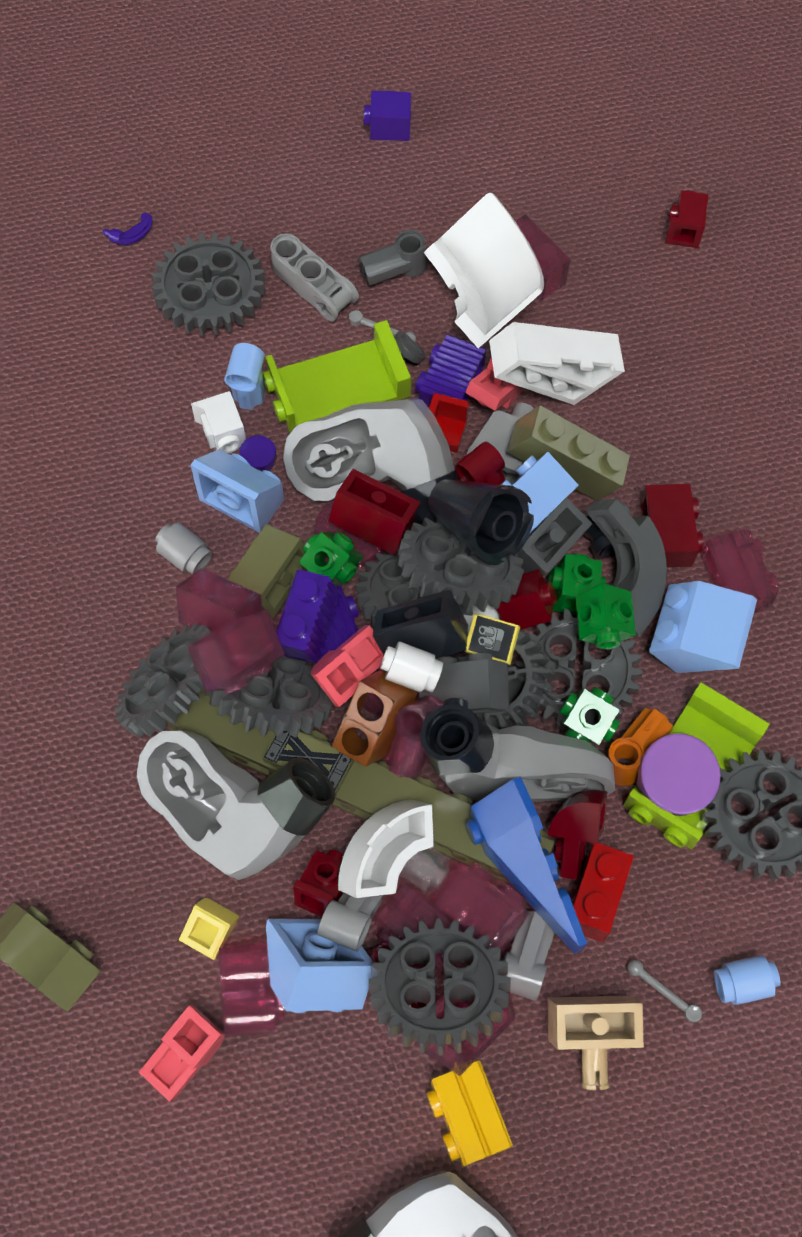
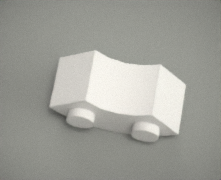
[338,799,434,898]

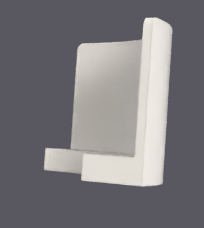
[424,192,544,348]

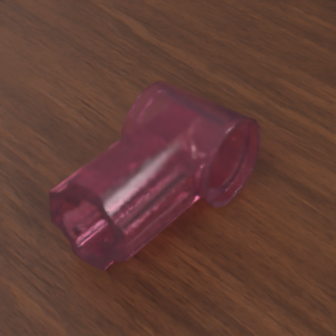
[385,695,443,779]

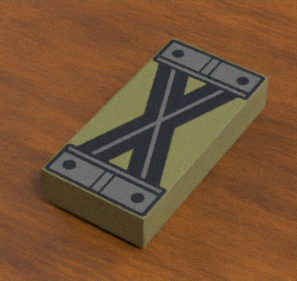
[263,731,354,796]

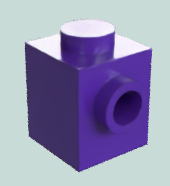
[364,91,411,141]

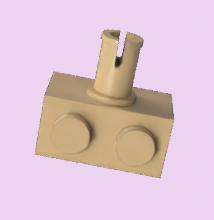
[547,996,644,1090]

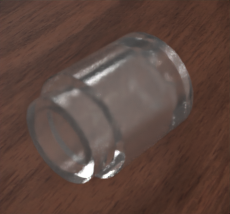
[400,847,451,893]

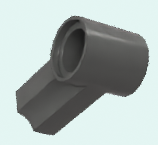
[358,230,428,286]

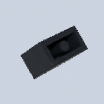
[373,590,468,659]

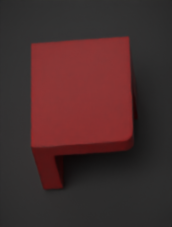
[429,392,469,453]

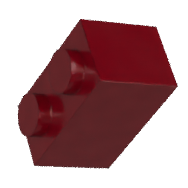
[328,469,421,555]
[640,484,703,568]

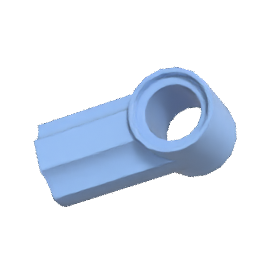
[224,343,265,410]

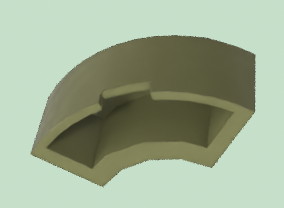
[0,902,101,1013]

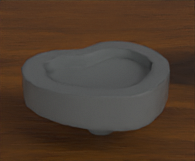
[394,331,426,363]

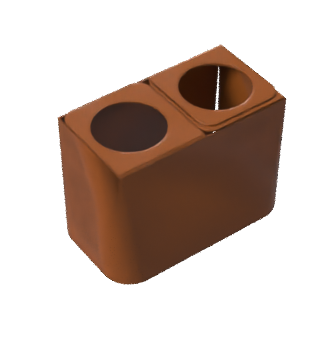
[332,669,417,767]

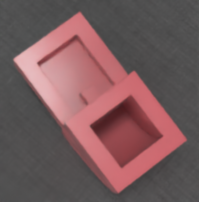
[465,357,524,411]
[310,625,384,707]
[139,1005,225,1102]

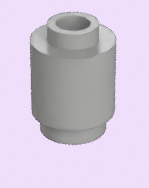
[155,522,212,576]

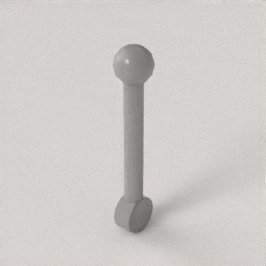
[349,310,416,342]
[627,960,702,1023]

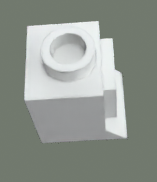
[191,391,246,453]

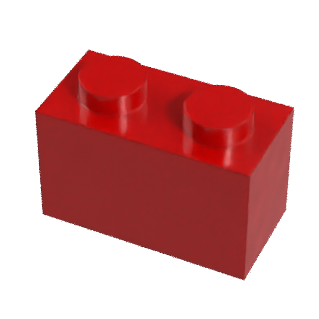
[572,842,634,943]

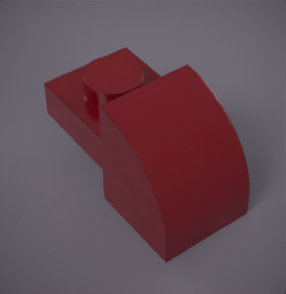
[548,790,608,880]

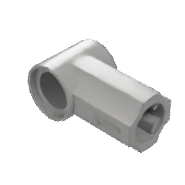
[318,893,384,952]
[504,910,555,1001]

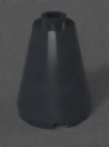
[429,479,534,564]

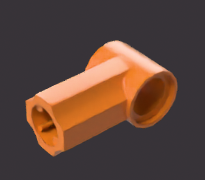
[607,708,673,786]

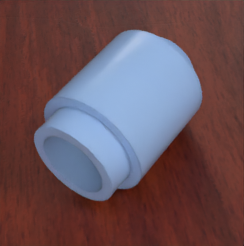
[714,955,780,1005]

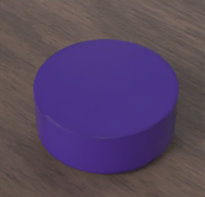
[239,435,277,472]

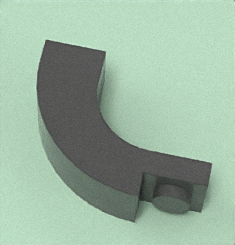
[586,499,667,636]

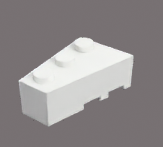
[489,322,625,405]

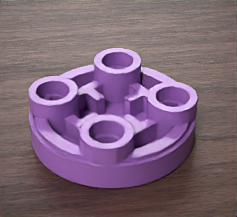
[637,734,721,816]

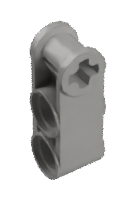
[270,233,359,322]

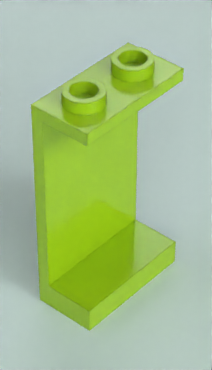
[262,320,411,433]
[623,682,770,850]

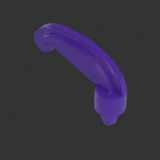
[103,213,153,245]

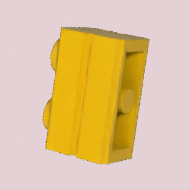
[426,1060,513,1168]

